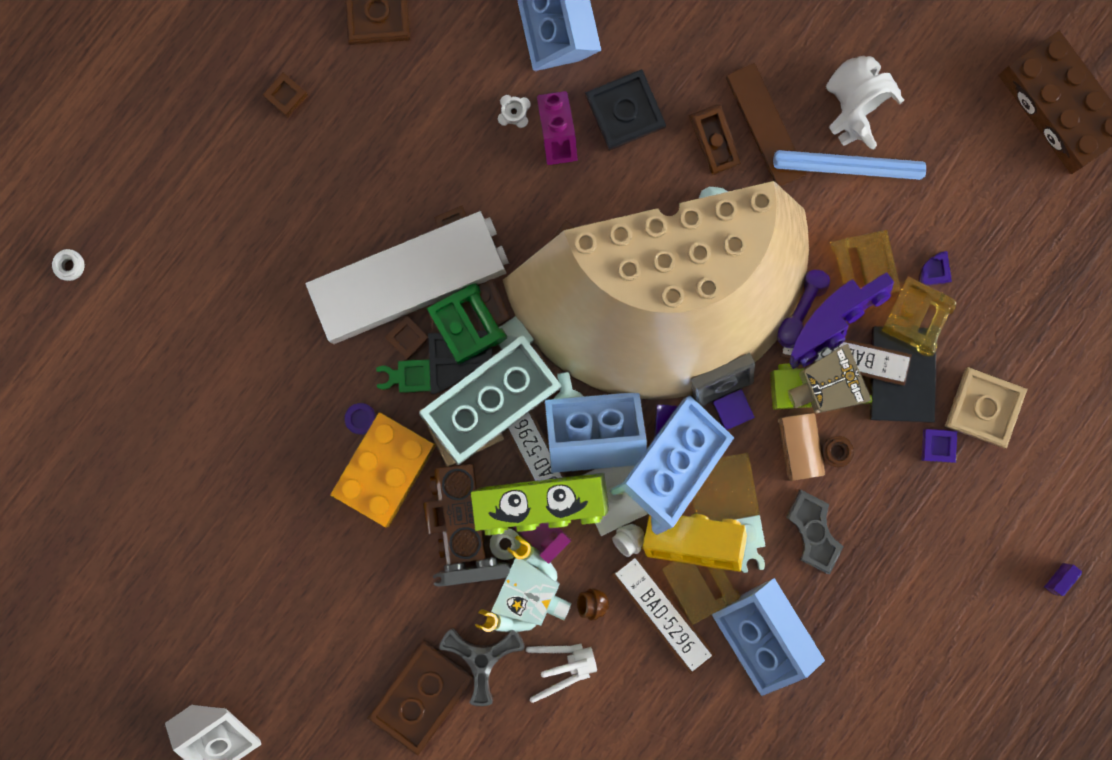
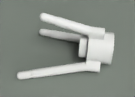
[525,643,597,703]

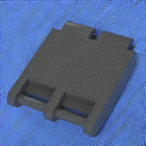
[433,557,511,586]

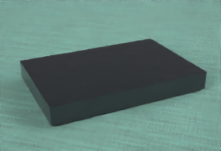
[870,326,937,423]

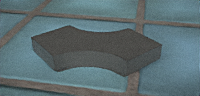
[786,490,844,575]

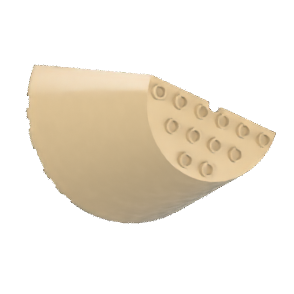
[503,181,809,400]

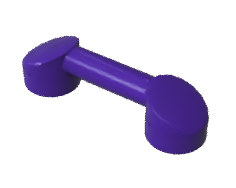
[777,270,830,348]

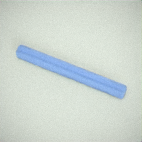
[773,150,926,180]

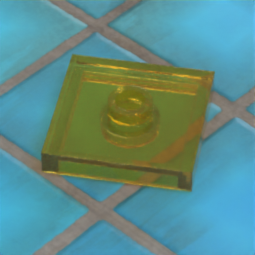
[692,453,760,522]

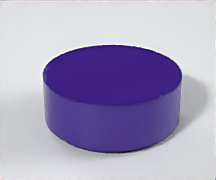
[345,403,377,435]

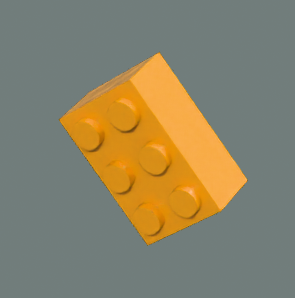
[330,412,436,527]

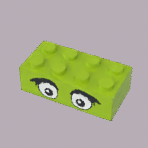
[471,473,609,535]

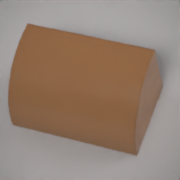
[778,413,826,481]

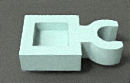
[733,515,765,573]

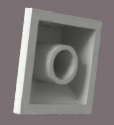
[165,705,261,760]

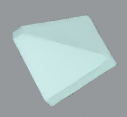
[498,316,534,350]

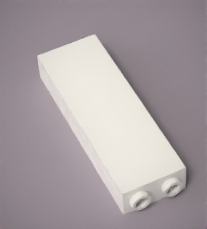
[305,211,509,344]

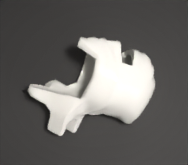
[826,56,904,149]

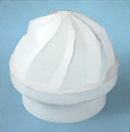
[612,524,645,557]

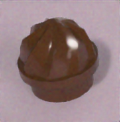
[577,588,609,621]

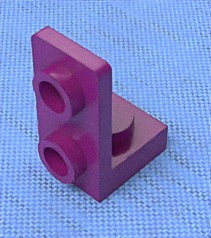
[537,91,578,165]
[514,523,571,564]

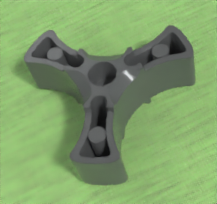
[439,628,524,706]

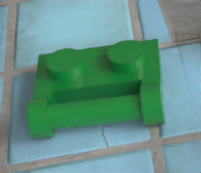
[427,283,507,365]

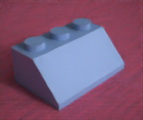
[517,0,601,71]
[545,393,647,473]
[711,578,825,696]

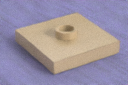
[945,367,1027,448]

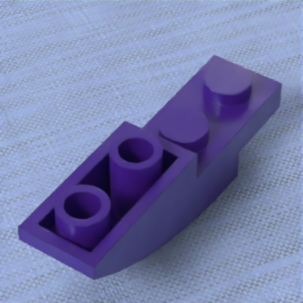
[790,272,894,369]

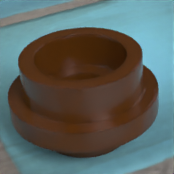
[822,436,854,467]

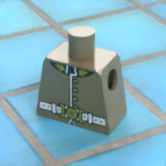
[788,344,872,414]

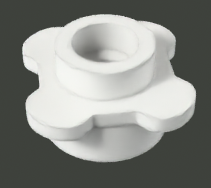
[498,95,531,128]

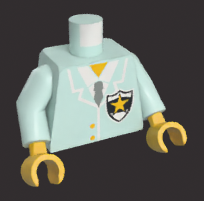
[475,536,572,633]

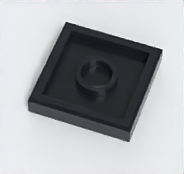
[585,69,666,151]

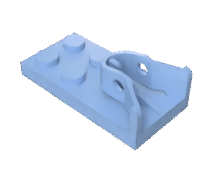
[610,395,734,535]

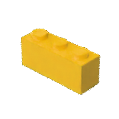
[643,514,747,572]

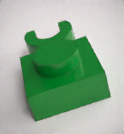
[376,360,431,393]

